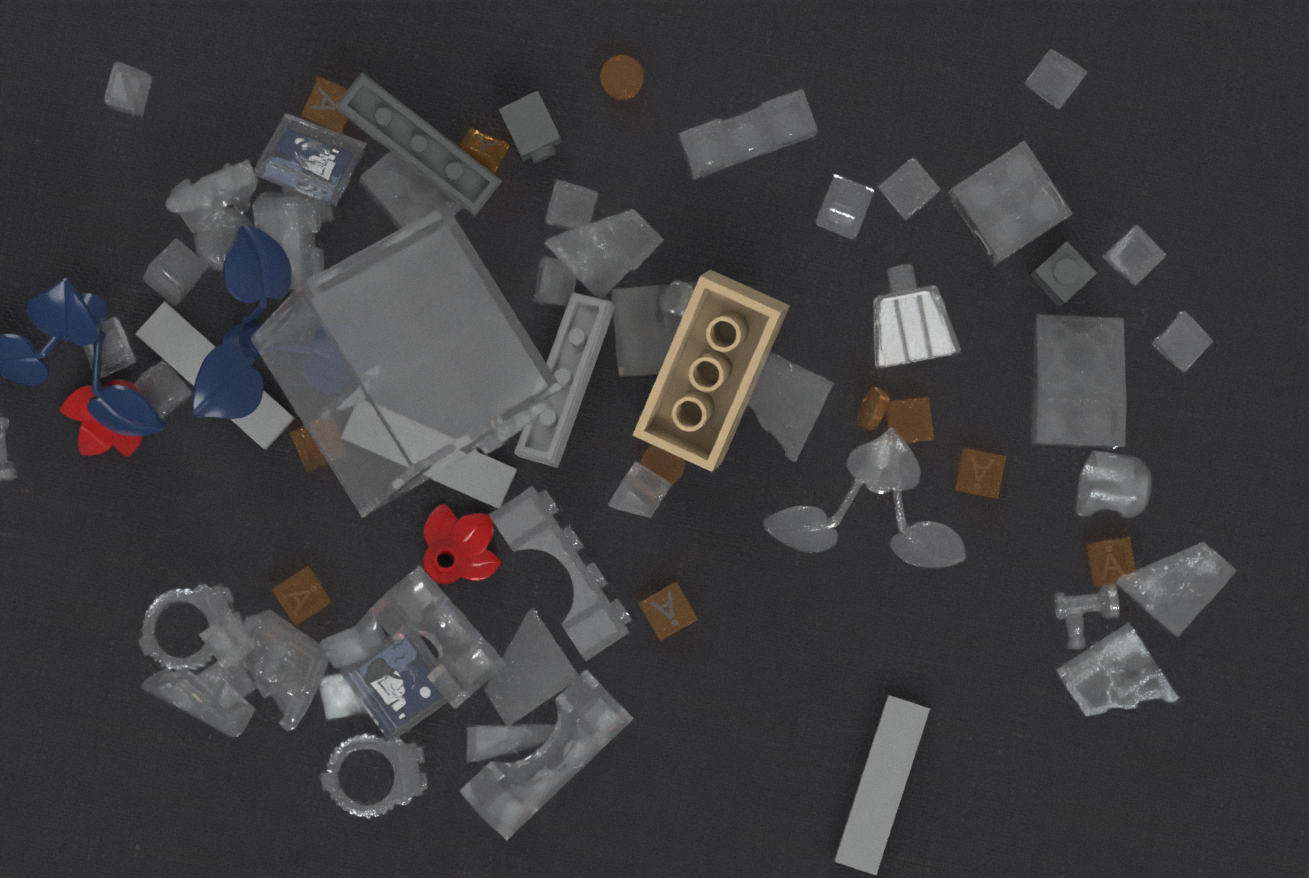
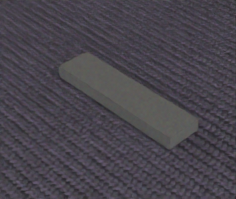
[335,72,502,217]

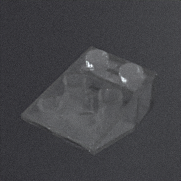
[1031,315,1127,449]

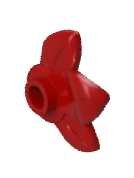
[60,380,143,457]
[423,504,501,584]

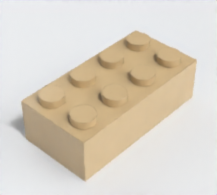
[633,270,790,472]

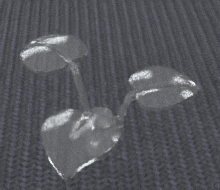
[763,428,968,568]

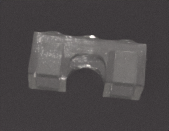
[678,88,818,180]
[368,565,506,709]

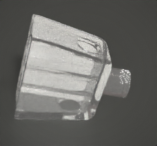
[873,264,961,369]

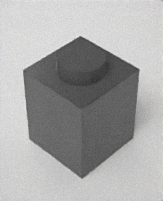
[499,90,562,163]
[1029,241,1097,307]

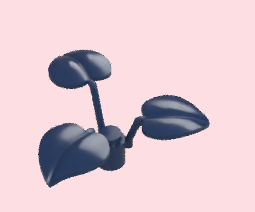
[192,225,369,419]
[0,277,167,436]

